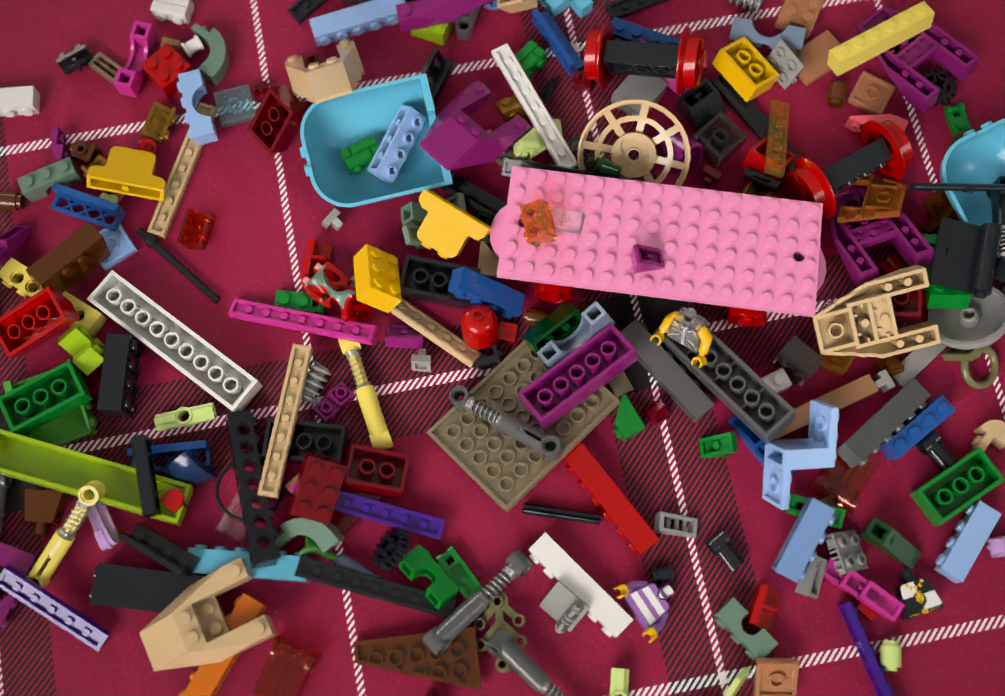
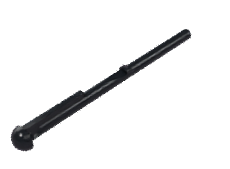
[909,183,1005,195]

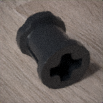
[651,564,674,584]

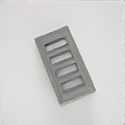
[654,511,698,538]
[795,555,827,599]

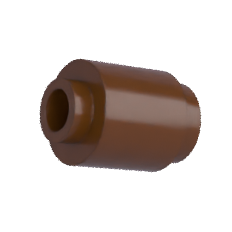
[826,80,848,109]
[0,191,26,211]
[524,307,549,327]

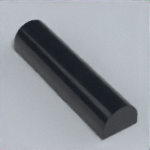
[131,434,162,518]

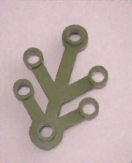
[473,591,528,673]

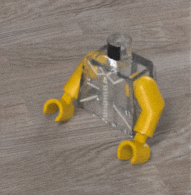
[650,307,713,368]

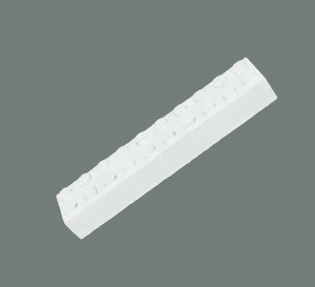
[87,270,262,412]

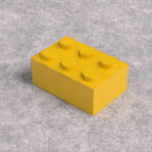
[712,36,780,102]
[353,244,402,313]

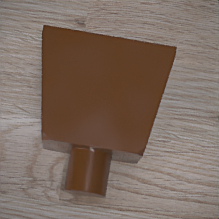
[25,489,70,536]

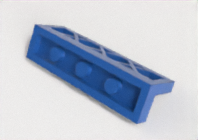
[532,9,584,76]
[50,183,126,232]
[127,440,212,472]

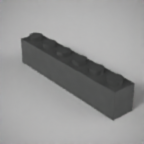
[620,319,715,424]
[836,378,931,469]

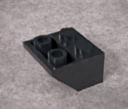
[676,78,727,134]

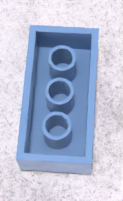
[771,498,836,583]

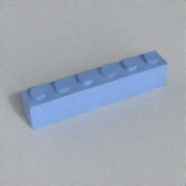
[309,0,405,46]

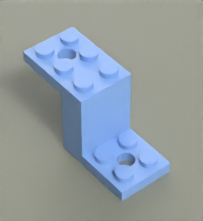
[762,400,839,510]

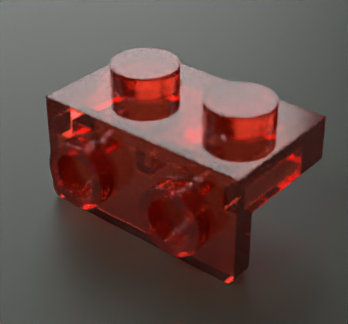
[177,208,216,250]

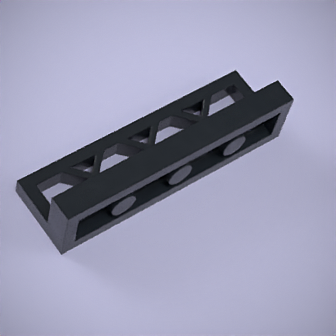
[420,48,456,105]
[442,173,507,217]
[119,522,200,576]

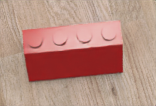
[0,286,80,358]

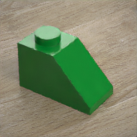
[613,394,645,442]

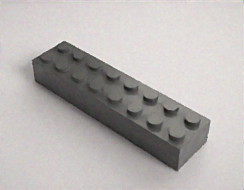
[655,306,796,445]

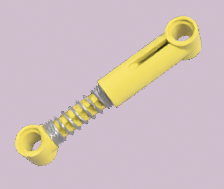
[338,339,394,450]
[26,480,106,588]

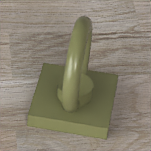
[941,342,999,389]

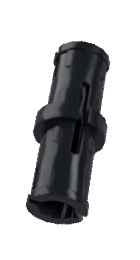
[743,167,783,193]

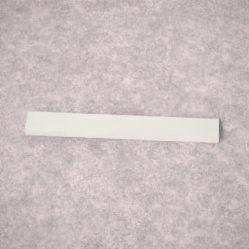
[491,43,578,168]

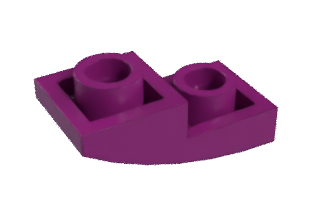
[51,127,71,161]
[313,381,355,423]

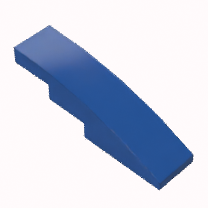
[728,415,796,476]

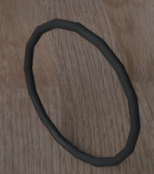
[215,462,283,522]

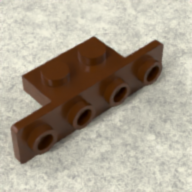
[918,191,975,234]

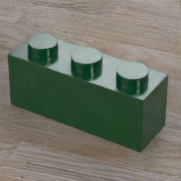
[522,301,581,357]

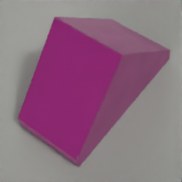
[631,244,665,273]

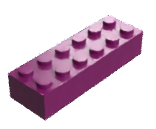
[517,323,638,431]

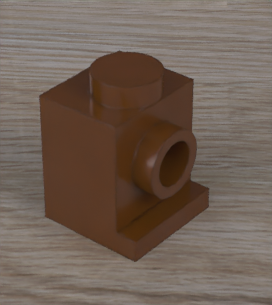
[69,139,102,166]

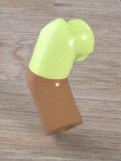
[99,192,125,204]

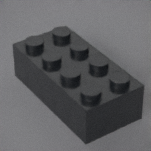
[400,254,481,309]
[97,333,144,419]
[262,417,349,464]

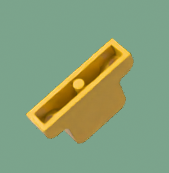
[86,146,165,201]
[417,189,492,259]

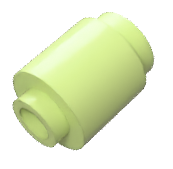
[880,640,902,671]

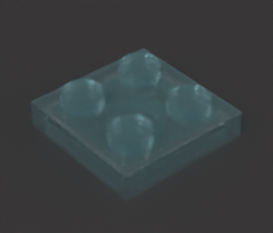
[213,84,256,128]

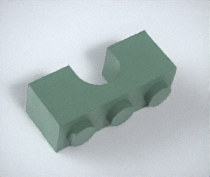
[17,157,83,203]
[713,597,778,661]

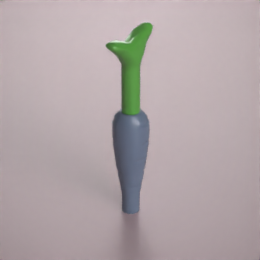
[300,536,380,578]

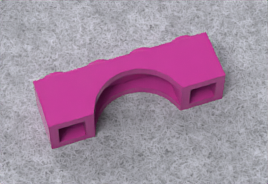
[113,21,158,98]

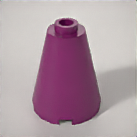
[655,125,705,174]

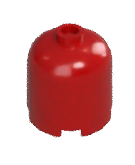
[461,304,499,350]

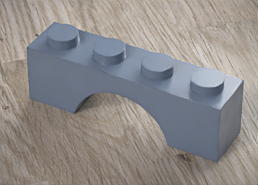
[729,16,806,53]
[537,301,615,369]

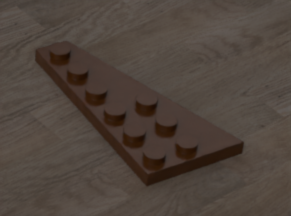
[353,627,482,690]

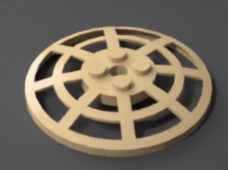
[577,99,690,186]

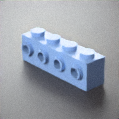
[367,105,426,183]
[934,501,1001,583]

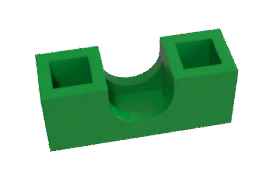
[398,545,459,611]

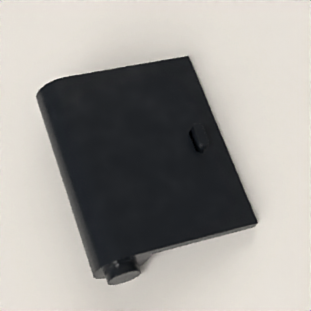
[929,216,1003,299]

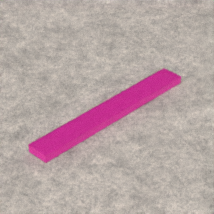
[228,298,378,345]

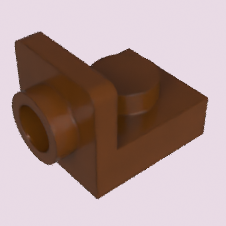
[874,355,905,377]

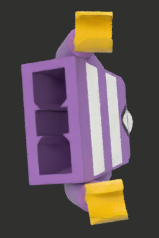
[614,581,674,643]

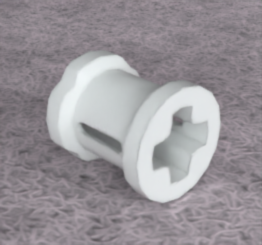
[181,35,205,58]

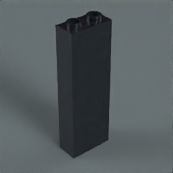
[89,563,219,613]

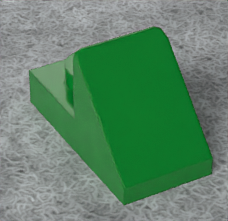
[699,432,738,459]

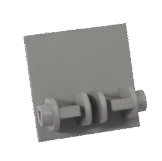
[766,39,804,90]
[826,530,868,575]
[539,581,591,633]

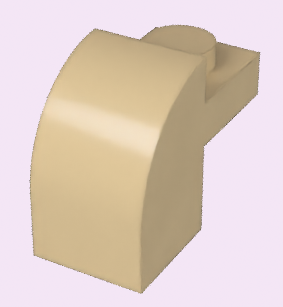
[970,420,1005,452]

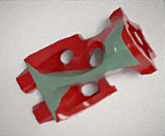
[301,261,373,323]

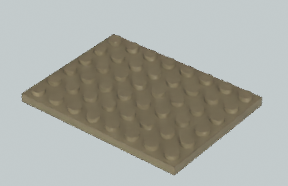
[426,341,620,513]

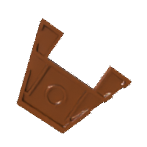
[837,173,907,223]

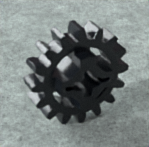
[922,67,958,107]
[372,528,411,571]

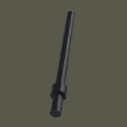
[136,228,221,304]

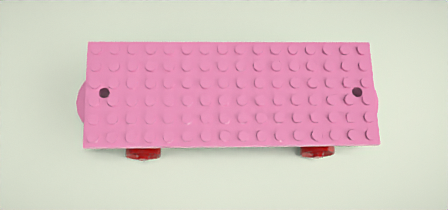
[490,166,826,327]

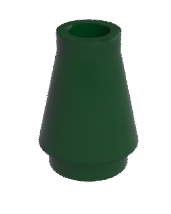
[593,156,622,177]

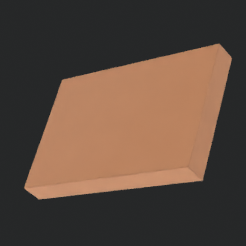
[794,30,840,87]

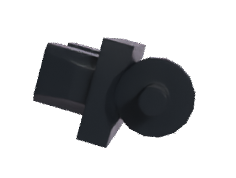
[56,44,93,76]

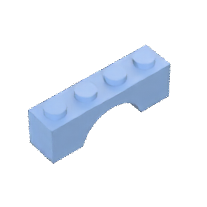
[177,69,218,146]

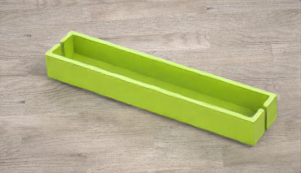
[0,429,194,527]

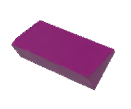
[385,324,424,349]

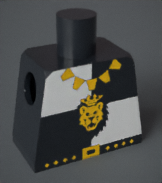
[894,568,944,620]

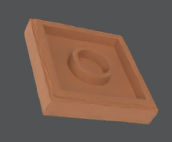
[847,71,896,115]
[753,658,800,696]

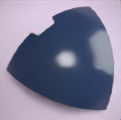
[162,449,218,486]

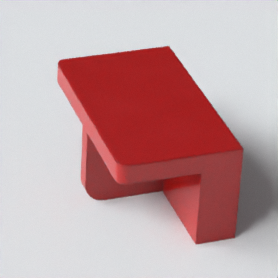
[301,238,333,278]
[746,583,781,631]

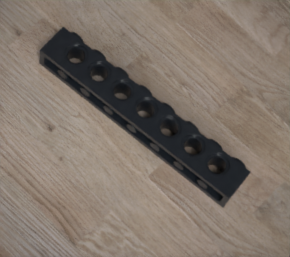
[226,410,281,569]

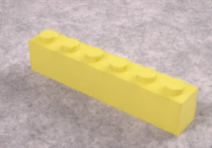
[827,1,935,76]

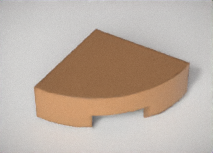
[160,37,181,50]

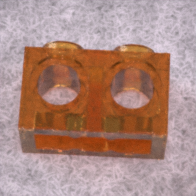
[520,198,557,248]

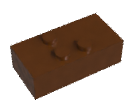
[26,222,111,294]

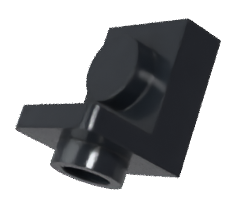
[476,343,503,372]

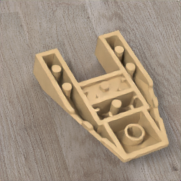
[284,39,365,104]
[812,265,941,358]
[139,558,278,671]

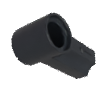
[915,430,956,471]
[705,529,745,572]

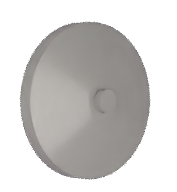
[928,287,1005,349]

